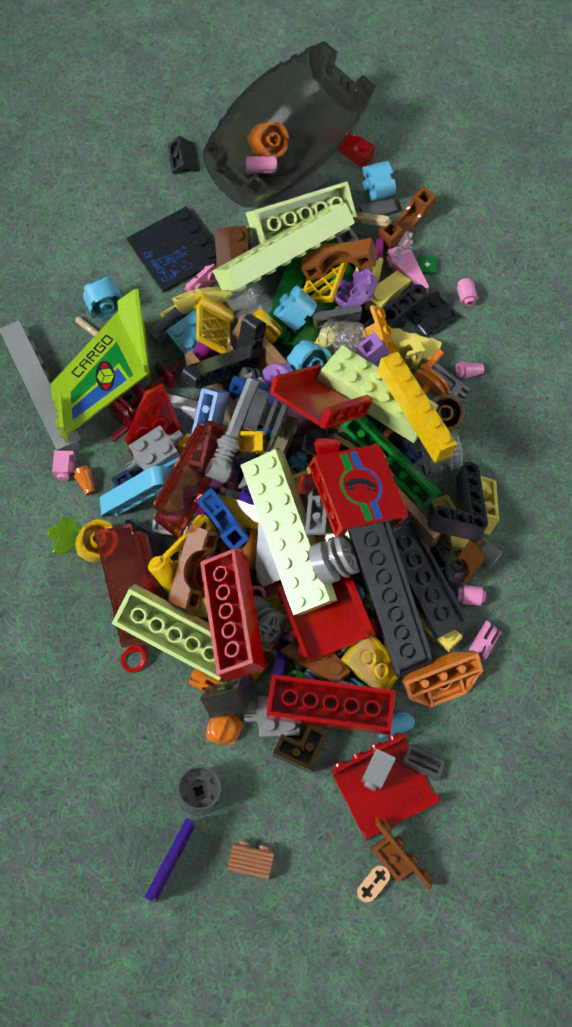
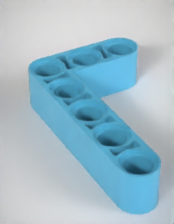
[99,466,198,518]

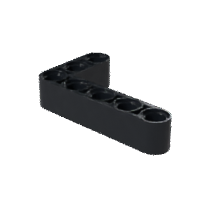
[353,284,427,353]
[181,314,266,389]
[427,461,488,541]

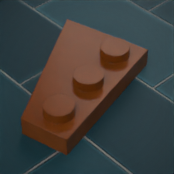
[280,640,350,683]

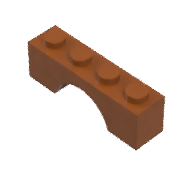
[377,186,437,250]
[301,238,377,281]
[168,525,220,611]

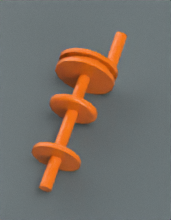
[382,349,450,438]

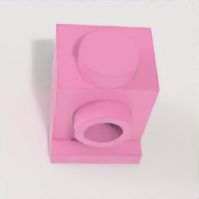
[52,450,76,481]

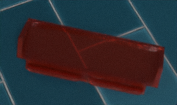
[152,420,227,539]
[94,523,162,648]

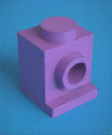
[357,332,391,364]

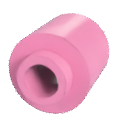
[457,278,478,306]
[457,585,486,606]

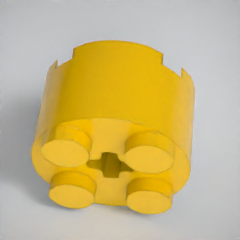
[75,519,118,563]

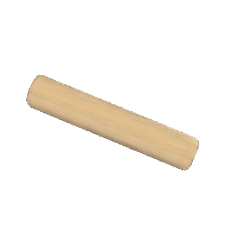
[353,212,392,227]

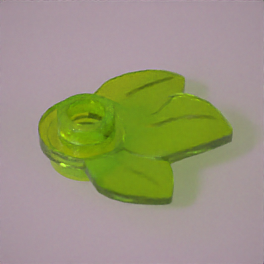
[46,517,81,554]

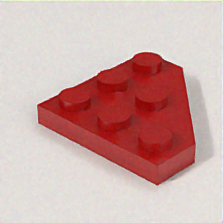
[125,384,183,457]

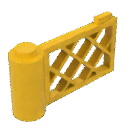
[302,242,349,303]
[193,293,234,354]
[148,514,223,595]

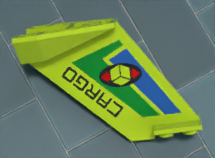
[51,289,151,443]

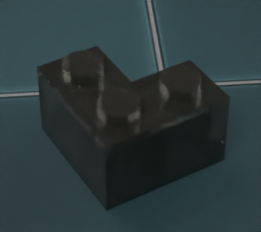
[200,674,257,718]

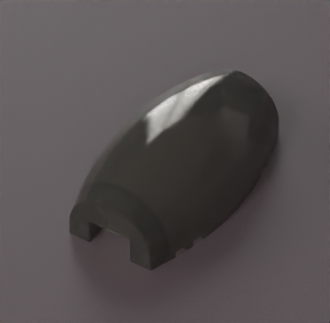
[203,41,376,208]

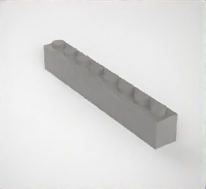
[0,321,81,451]

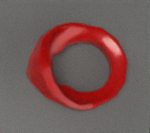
[120,645,148,673]

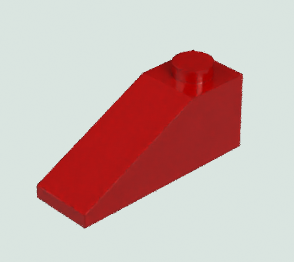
[324,129,375,168]

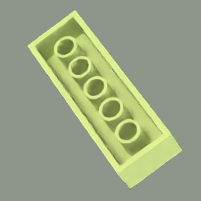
[246,181,357,247]
[319,345,438,443]
[112,584,221,680]

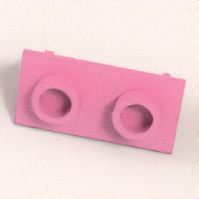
[184,264,217,292]

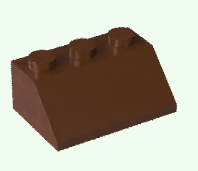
[214,225,252,284]

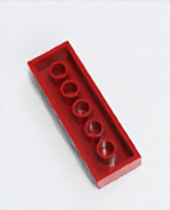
[200,548,266,681]
[266,674,395,736]

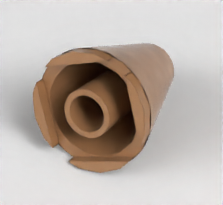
[431,394,465,432]

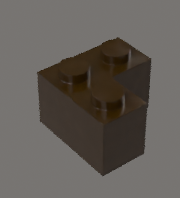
[273,724,328,773]

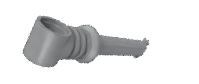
[205,372,263,483]

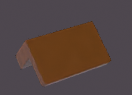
[458,538,487,584]

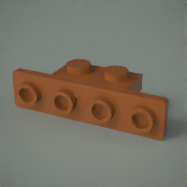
[371,816,432,890]

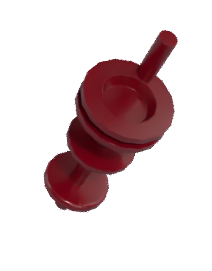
[107,360,183,442]

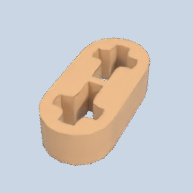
[357,866,390,903]

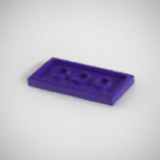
[145,818,195,903]

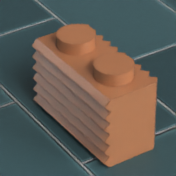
[227,841,274,880]

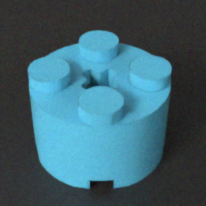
[362,161,396,202]
[83,277,122,320]
[273,285,317,331]
[287,340,332,380]

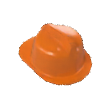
[206,704,244,746]

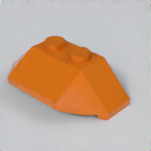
[403,652,483,708]

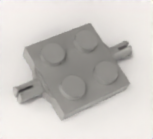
[125,426,183,472]
[244,696,300,738]

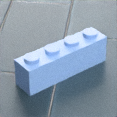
[185,388,229,468]

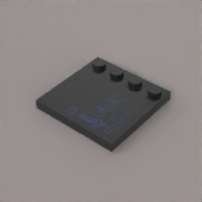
[126,206,217,293]

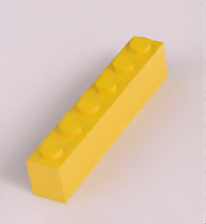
[377,352,457,463]

